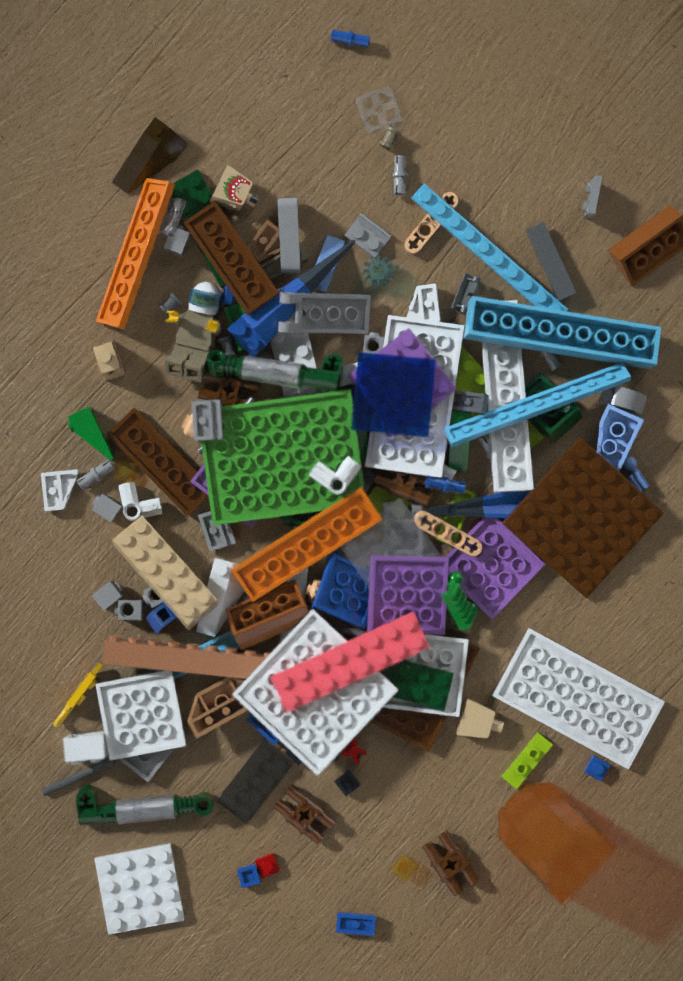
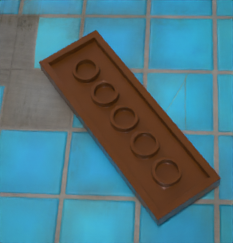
[183,201,280,316]
[107,408,208,516]

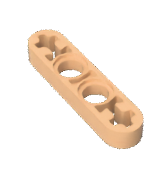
[405,192,458,254]
[414,510,482,556]

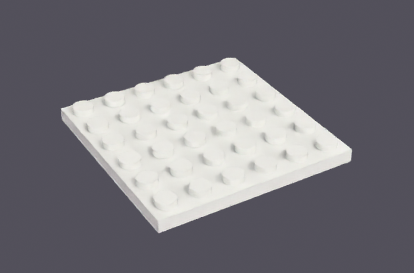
[232,609,398,776]

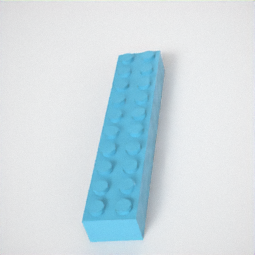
[464,296,661,369]

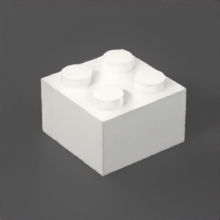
[63,731,109,765]

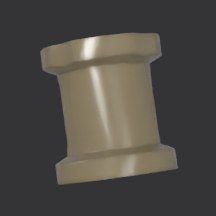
[379,126,402,151]

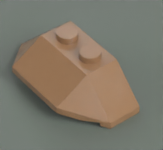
[188,677,248,738]

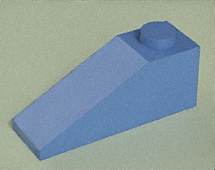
[314,235,345,294]

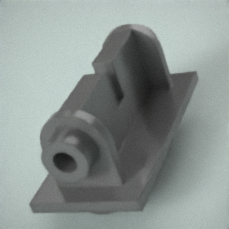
[451,272,481,315]

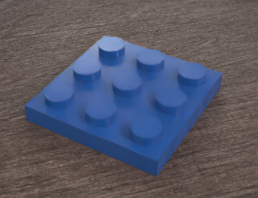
[312,553,370,630]

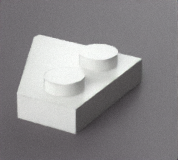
[407,283,441,322]
[41,469,79,511]

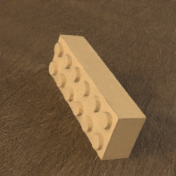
[112,516,218,630]

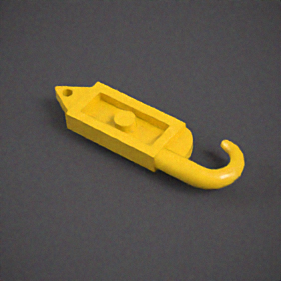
[53,663,103,727]

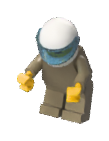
[165,282,223,382]

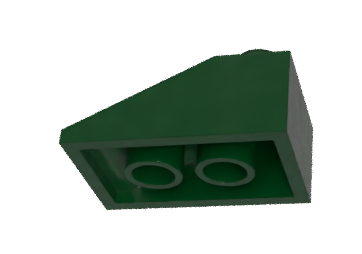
[525,373,583,443]

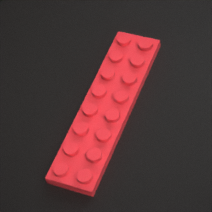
[271,612,430,712]

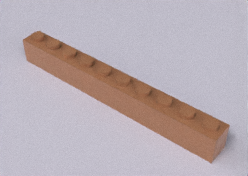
[102,635,272,679]

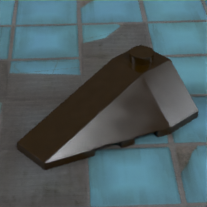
[112,117,188,194]

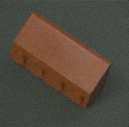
[608,205,683,286]
[225,579,310,650]

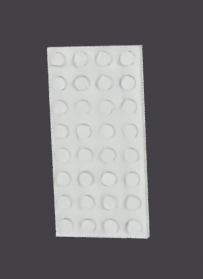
[365,315,464,478]
[492,628,665,770]

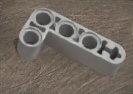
[278,198,301,274]

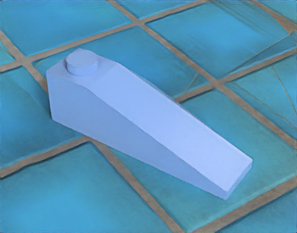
[597,404,645,472]

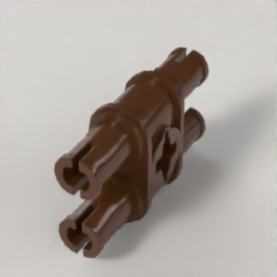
[198,370,260,406]
[373,469,435,507]
[273,784,337,845]
[422,831,479,896]

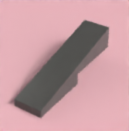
[526,222,577,301]

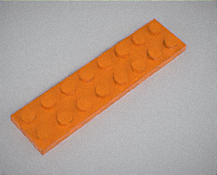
[96,178,175,329]
[231,487,383,602]

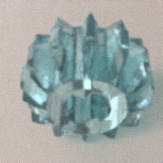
[362,255,395,288]

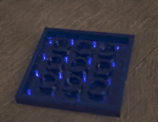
[351,352,436,438]

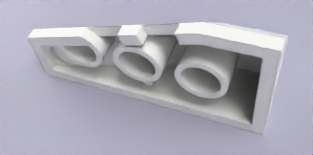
[196,558,245,637]

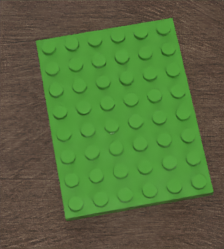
[201,389,365,525]

